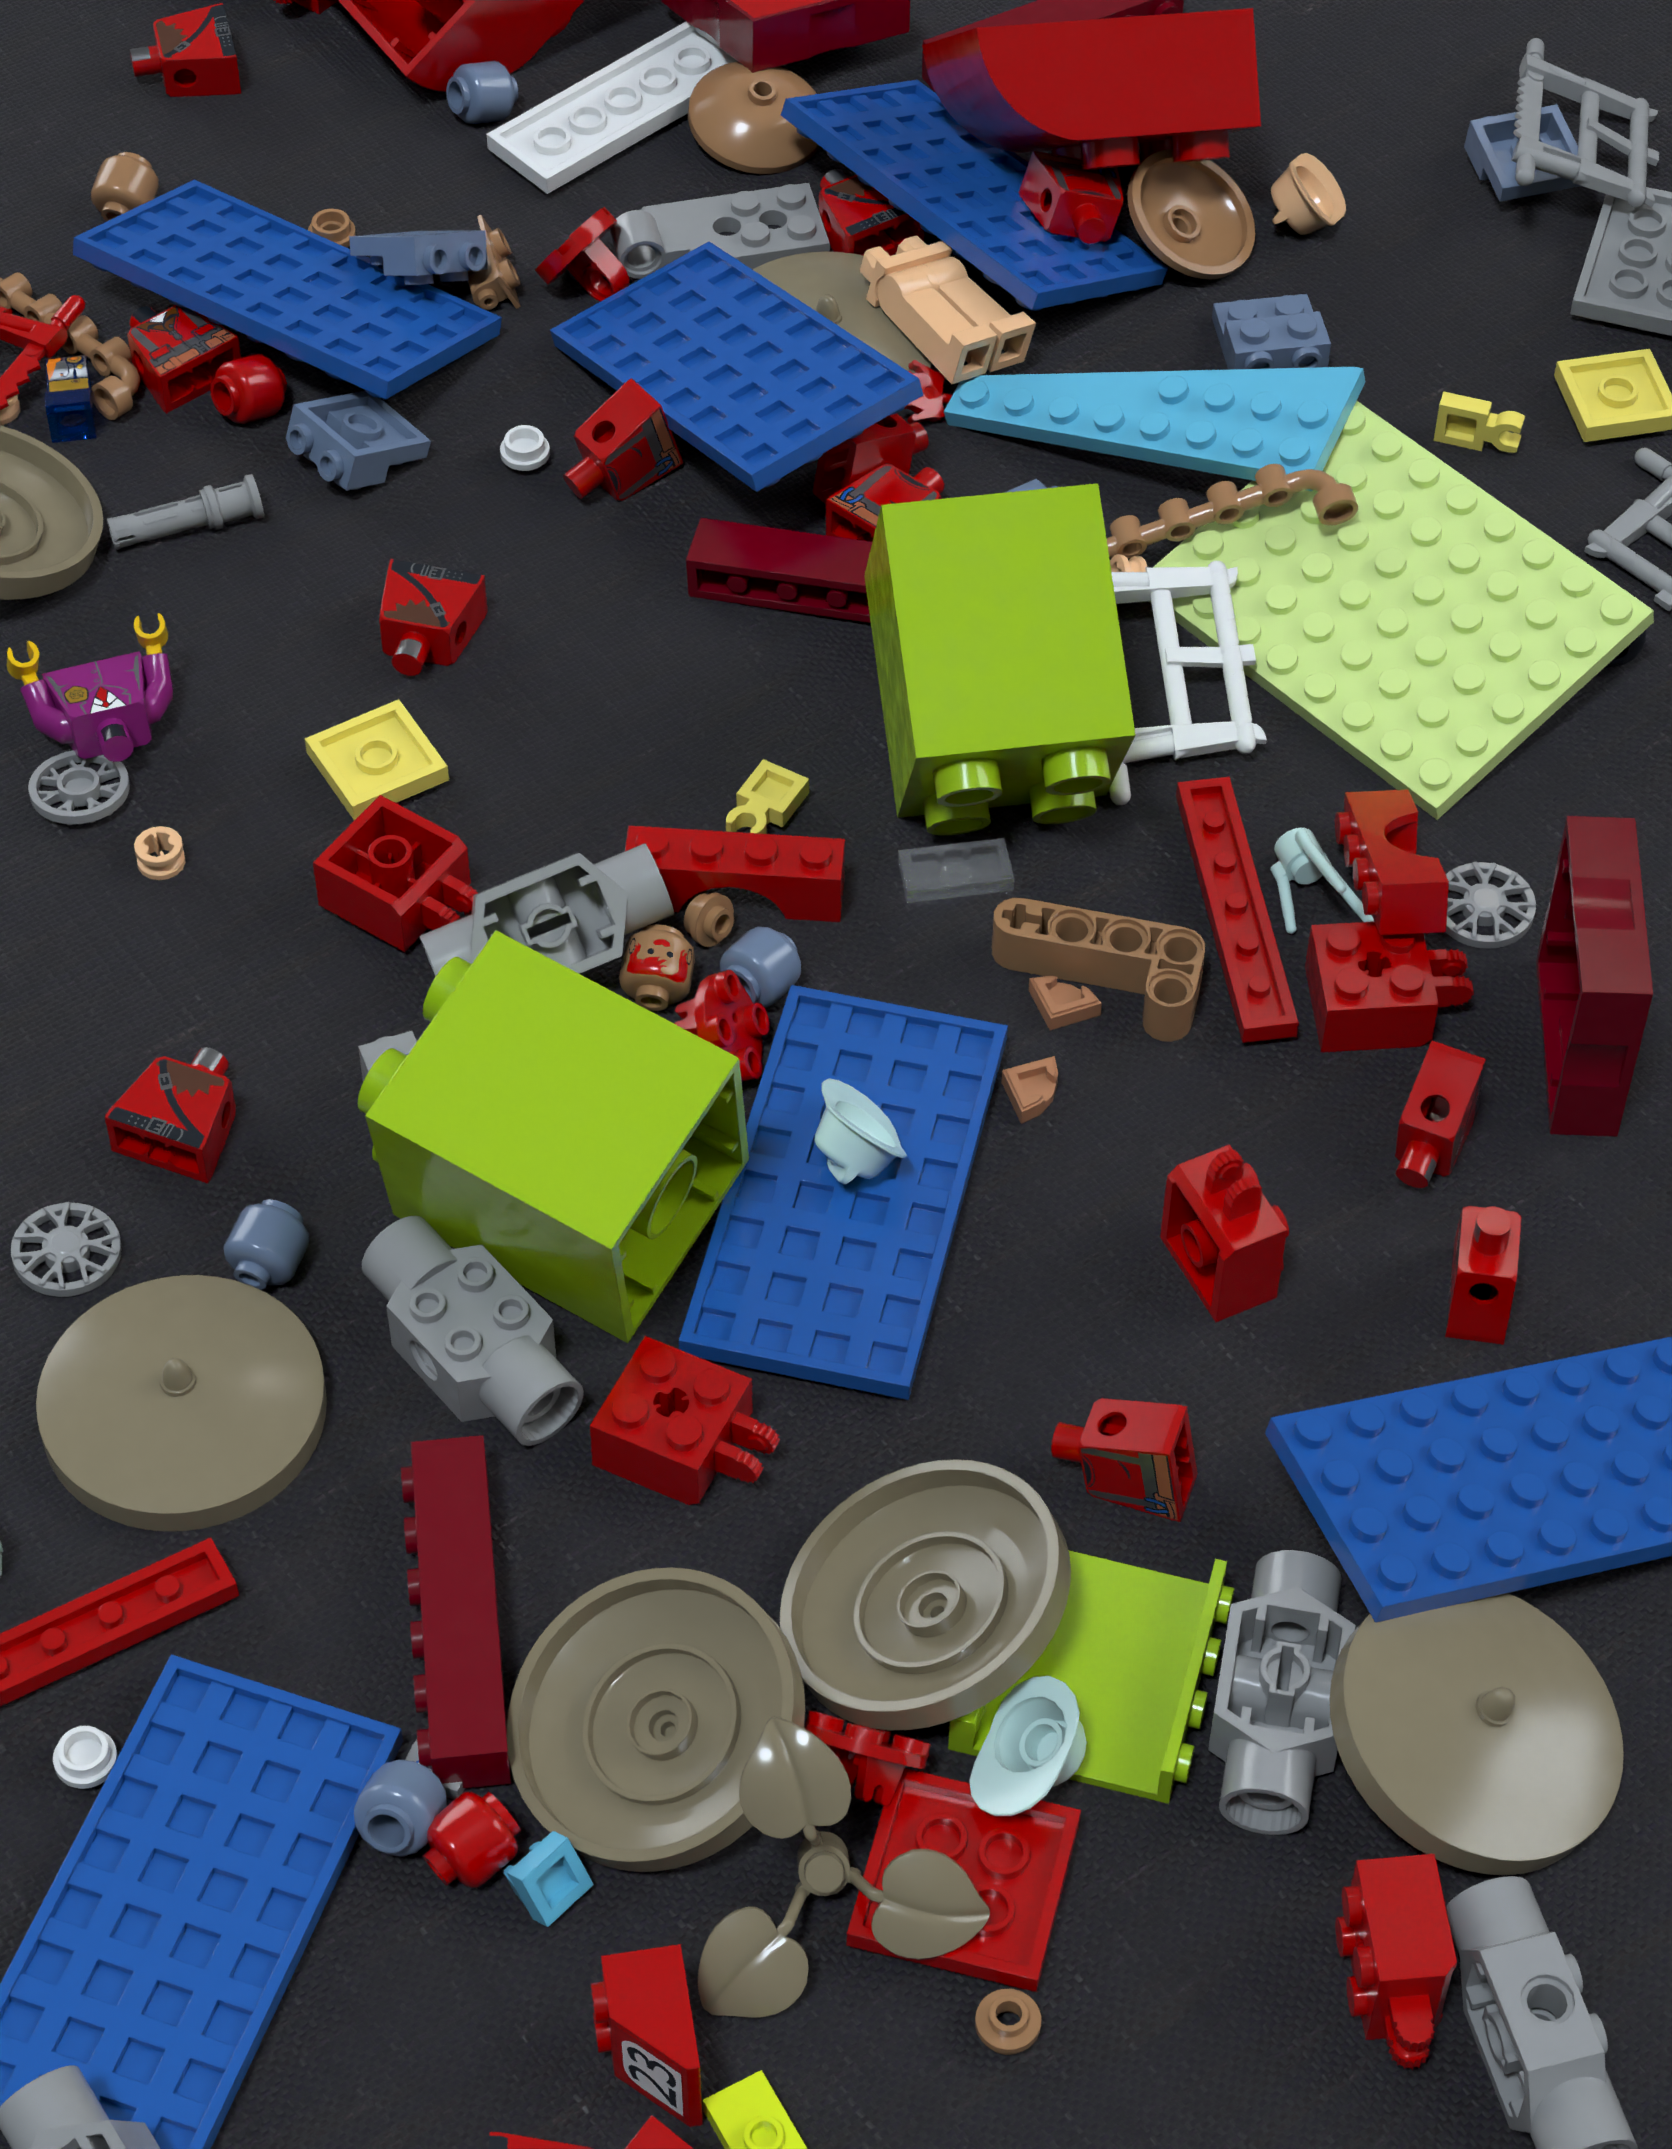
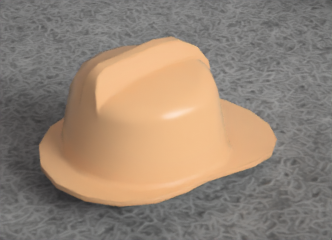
[1271,153,1346,235]

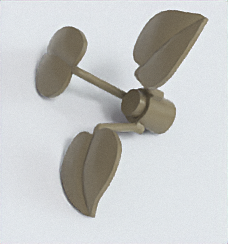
[698,1717,990,2018]

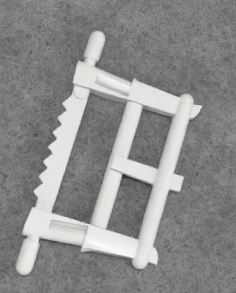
[1109,560,1267,805]

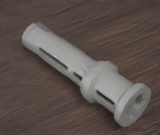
[107,474,264,550]

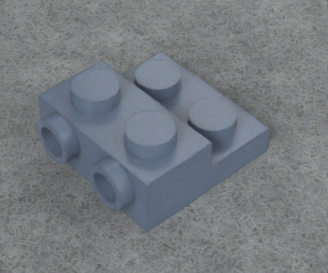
[1464,104,1581,201]
[349,230,488,285]
[1212,294,1331,370]
[286,391,431,491]

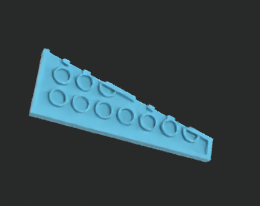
[944,367,1366,492]

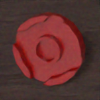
[535,207,629,302]

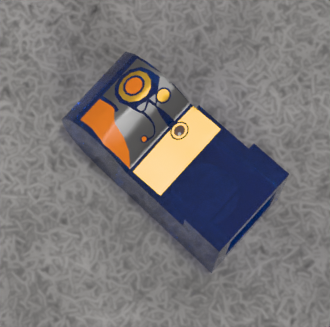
[45,355,97,443]

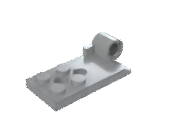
[610,183,830,279]

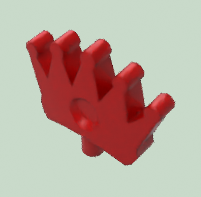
[904,360,952,424]

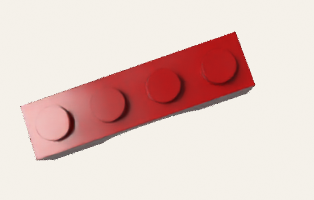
[1335,790,1449,935]
[625,825,845,922]

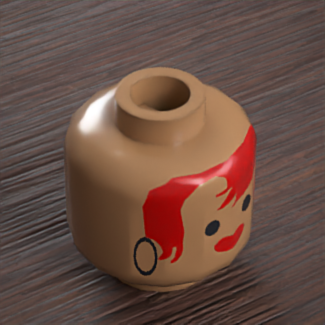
[619,924,695,1011]

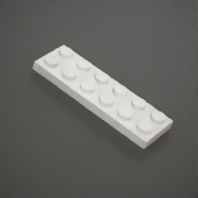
[486,21,738,194]

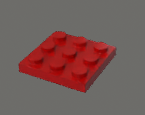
[846,1768,1081,1992]

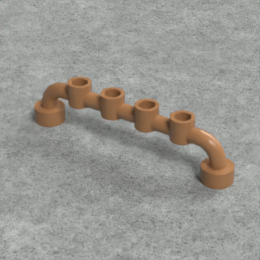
[0,272,141,420]
[1106,464,1358,559]

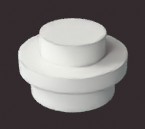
[500,425,550,471]
[53,1726,118,1789]

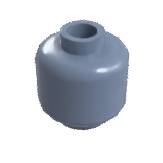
[446,61,518,124]
[720,927,801,1008]
[224,1199,310,1290]
[354,1760,447,1857]

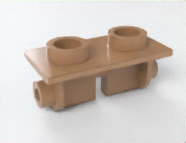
[468,215,521,310]

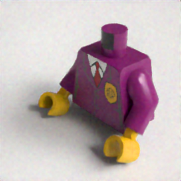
[7,613,173,762]

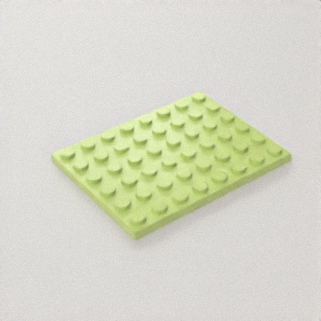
[1149,401,1654,820]

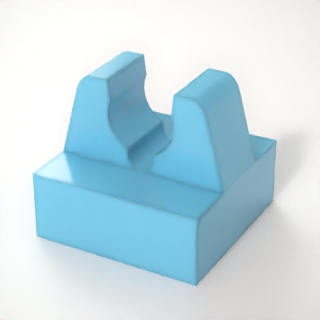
[504,1831,594,1927]

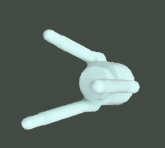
[1270,828,1374,934]

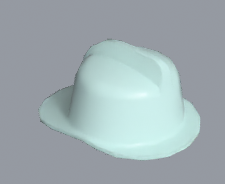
[814,1079,907,1184]
[970,1676,1087,1816]

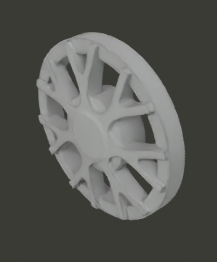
[28,750,130,825]
[1446,862,1536,948]
[11,1202,122,1297]

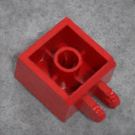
[313,795,478,952]
[1305,921,1474,1053]
[1160,1144,1289,1322]
[590,1336,780,1505]
[1335,1854,1457,2070]

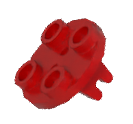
[674,970,769,1082]
[804,1710,931,1806]

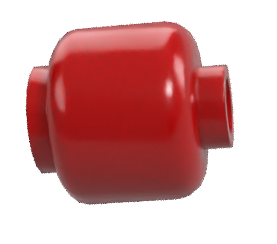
[211,354,287,424]
[423,1792,521,1888]

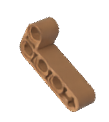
[992,898,1205,1042]

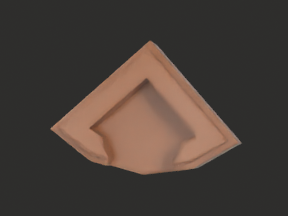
[1029,976,1102,1030]
[1002,1056,1058,1124]

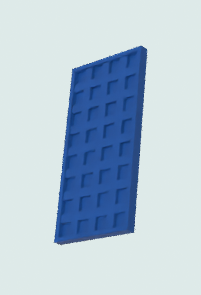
[781,80,1168,311]
[73,179,502,399]
[550,241,923,492]
[679,985,1008,1400]
[1265,1337,1672,1623]
[0,1654,403,2149]

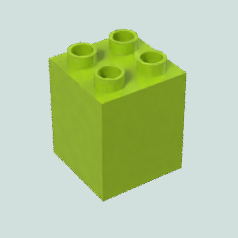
[864,483,1136,835]
[358,930,749,1343]

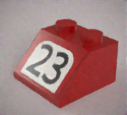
[590,1944,703,2127]

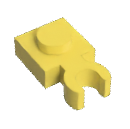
[1433,392,1525,453]
[726,759,809,834]

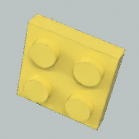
[1554,349,1672,442]
[305,699,449,820]

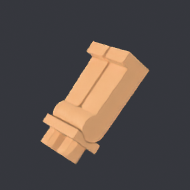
[860,235,1036,384]

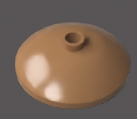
[688,62,820,174]
[1128,149,1255,279]

